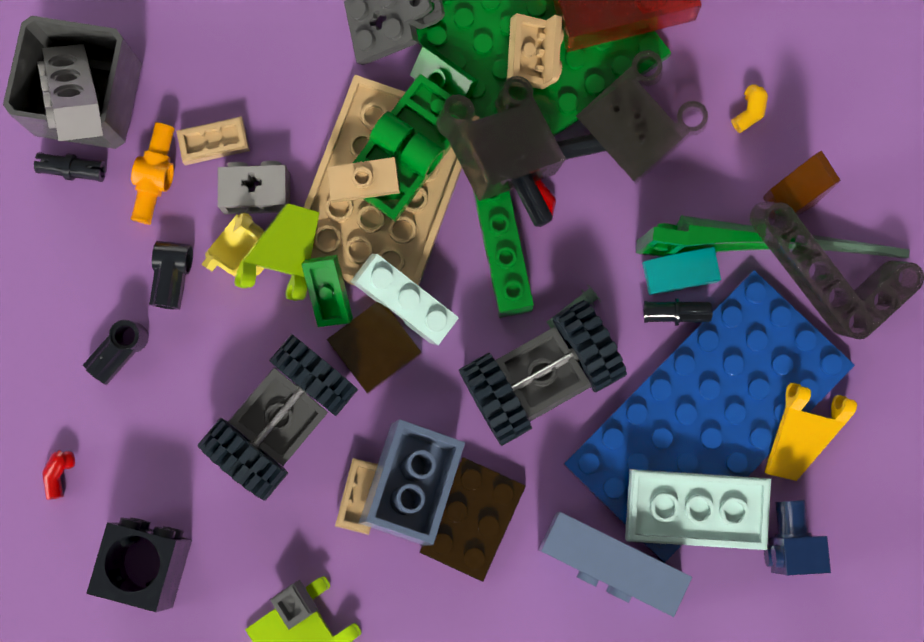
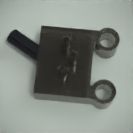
[553,50,708,184]

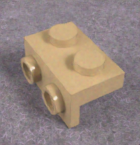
[507,13,564,89]

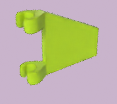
[234,203,319,301]
[245,576,362,642]

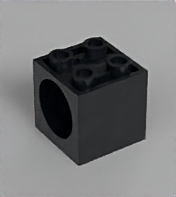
[86,517,192,612]

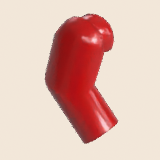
[42,450,75,500]

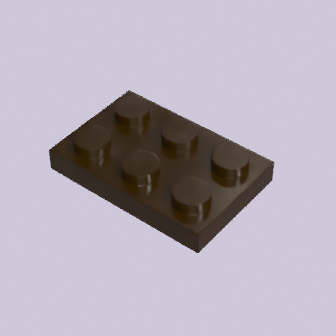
[420,457,526,582]

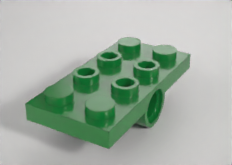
[353,74,475,222]

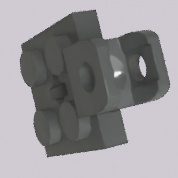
[344,0,445,65]

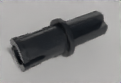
[644,298,713,326]

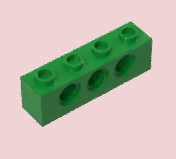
[472,175,534,318]

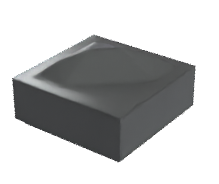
[270,580,319,630]

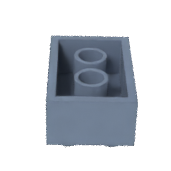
[359,419,465,545]

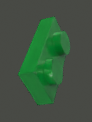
[301,255,353,327]

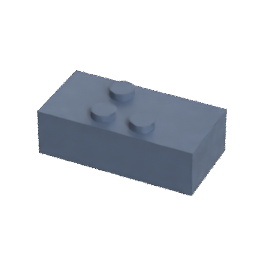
[538,512,692,617]

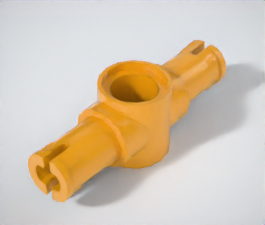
[130,122,175,225]

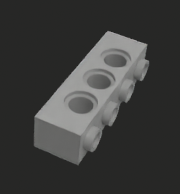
[37,44,103,141]

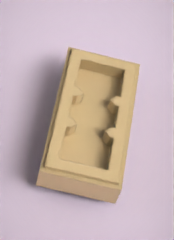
[176,117,250,165]
[327,157,400,203]
[335,458,378,535]

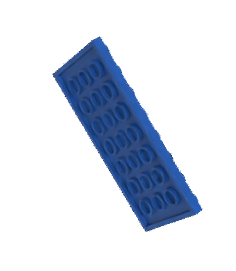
[564,270,855,563]

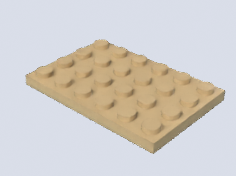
[303,75,480,286]

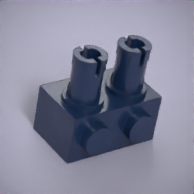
[764,500,831,576]

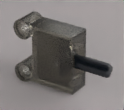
[436,76,566,227]

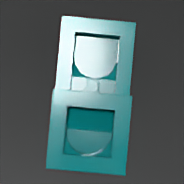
[642,247,722,295]

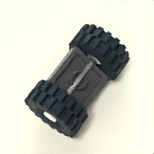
[459,300,627,446]
[198,334,359,501]

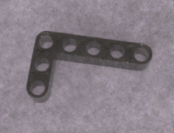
[750,201,924,340]

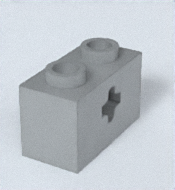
[218,161,290,214]

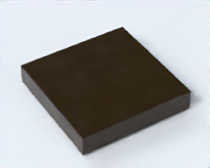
[327,302,422,394]

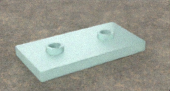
[625,469,771,550]

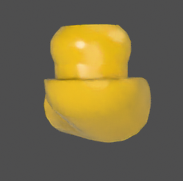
[731,84,768,133]

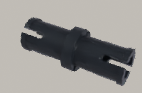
[34,152,106,182]

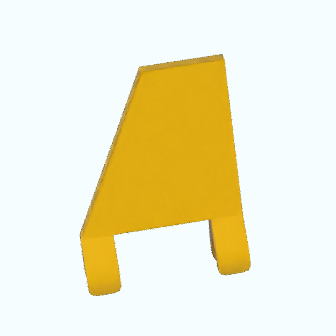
[764,383,857,481]

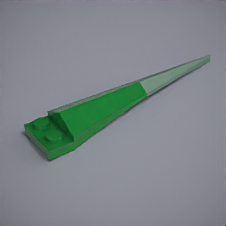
[636,215,910,258]

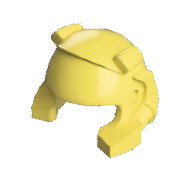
[202,213,265,276]

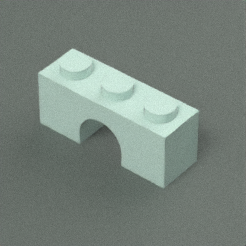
[350,254,459,345]

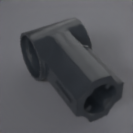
[149,241,193,310]
[83,320,149,385]

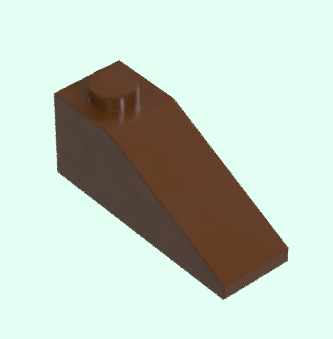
[763,150,841,226]

